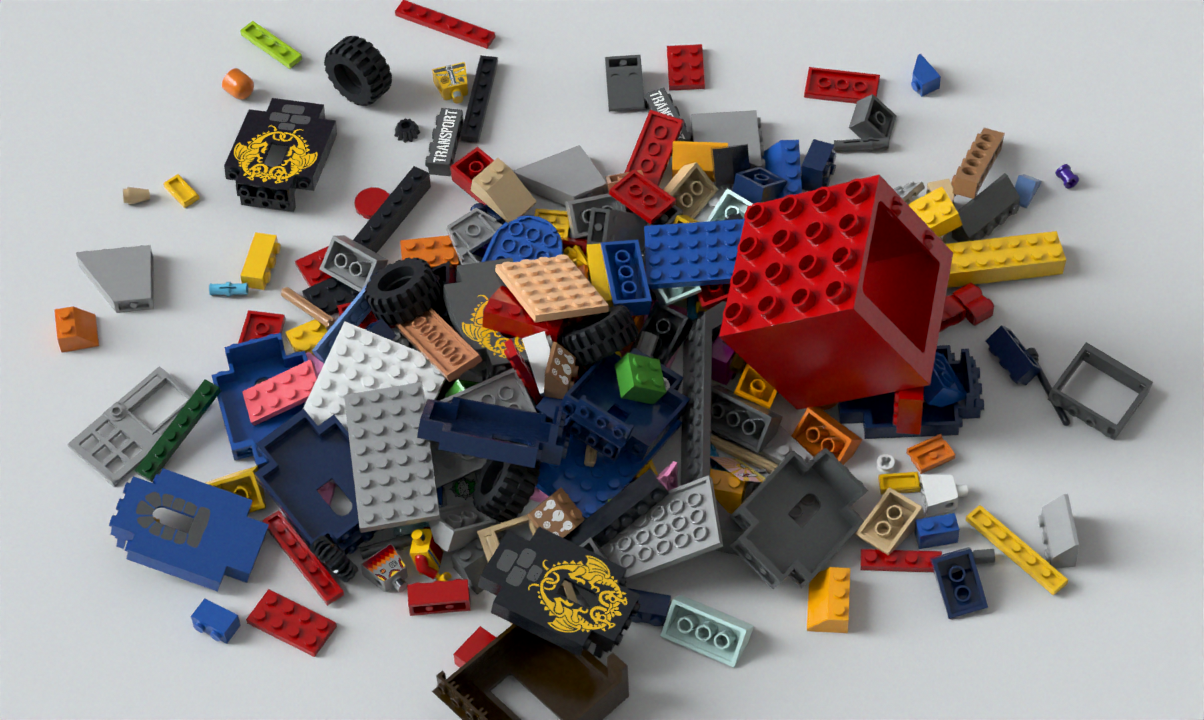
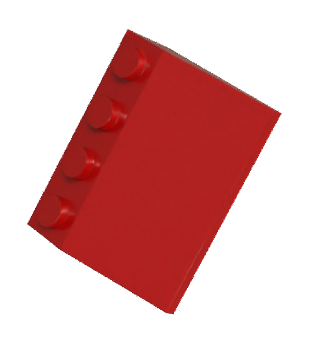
[482,285,570,343]

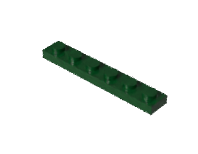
[135,379,222,482]

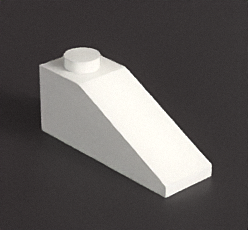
[522,331,553,397]

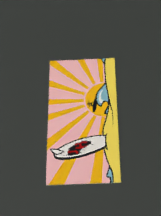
[710,456,765,482]

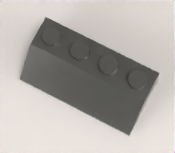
[951,173,1020,242]
[711,385,783,453]

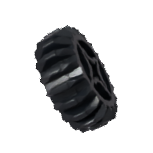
[309,535,358,583]

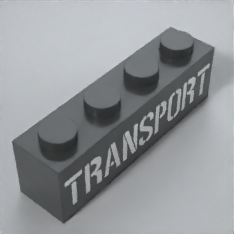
[644,88,693,156]
[425,108,464,176]

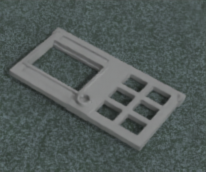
[67,366,193,487]

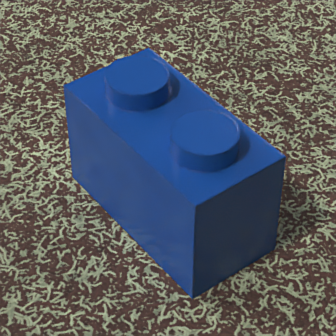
[914,513,960,549]
[191,598,241,644]

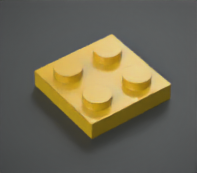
[285,319,327,357]

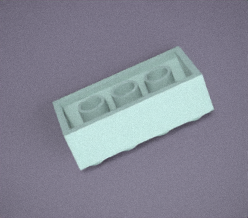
[660,595,754,668]

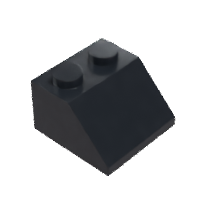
[711,144,750,186]

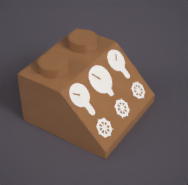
[544,342,579,399]
[527,488,585,538]

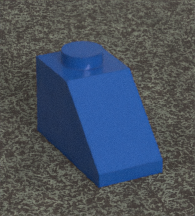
[911,54,941,97]

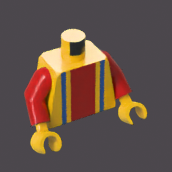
[410,527,452,581]

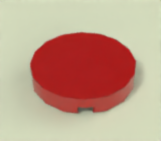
[354,187,389,219]

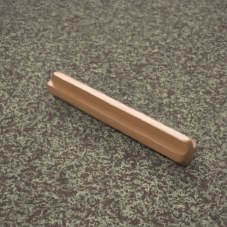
[281,287,335,328]

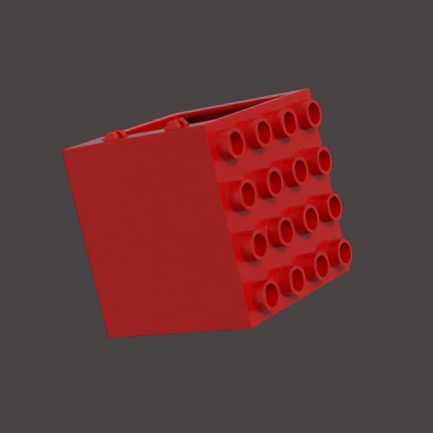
[719,174,953,410]

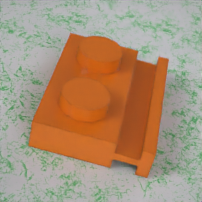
[906,434,955,474]

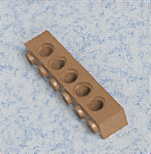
[951,128,1005,199]

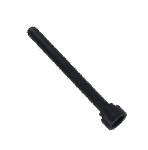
[1027,348,1070,426]

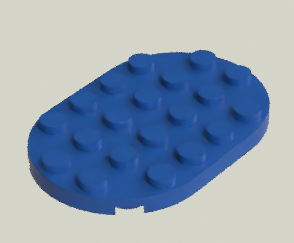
[481,216,564,262]

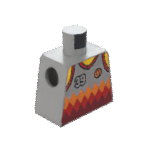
[361,543,408,592]

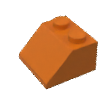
[54,306,99,352]

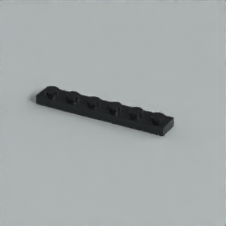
[460,55,498,142]

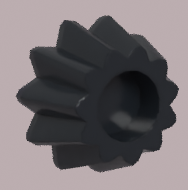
[394,118,420,143]

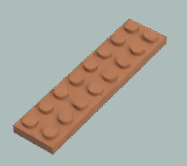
[394,308,482,382]

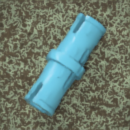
[209,282,248,297]

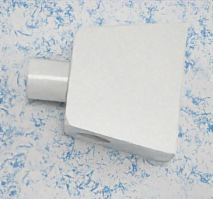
[920,474,968,517]

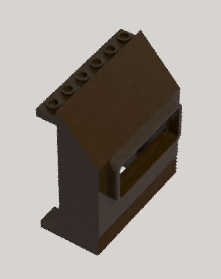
[432,624,629,720]

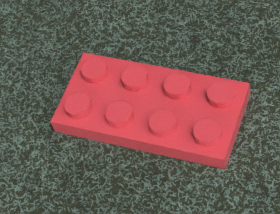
[242,360,318,426]

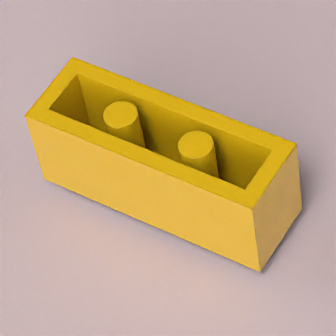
[240,232,281,290]

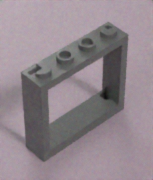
[1047,342,1153,440]

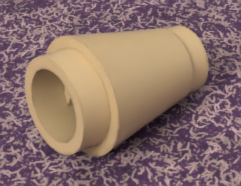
[123,187,150,205]

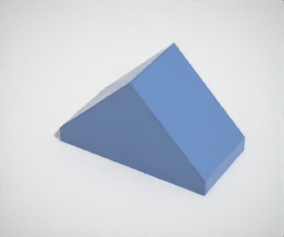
[1015,174,1042,208]

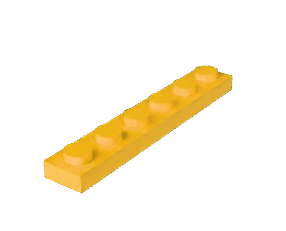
[966,505,1068,596]

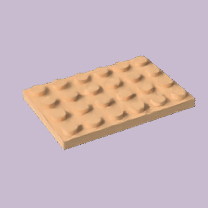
[495,254,609,322]

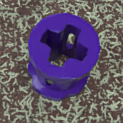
[1055,164,1079,189]

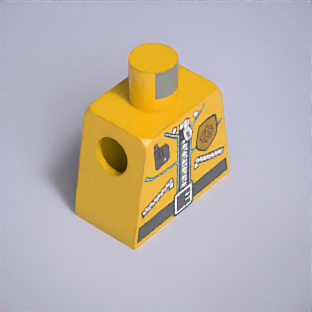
[432,62,468,104]

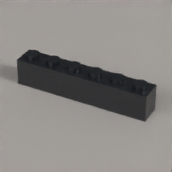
[353,166,431,253]
[563,469,670,547]

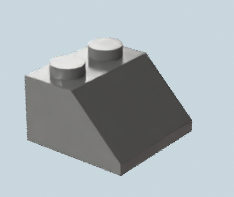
[849,94,897,139]

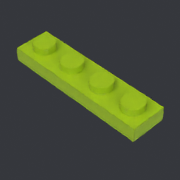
[240,21,302,69]

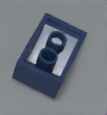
[930,547,988,619]

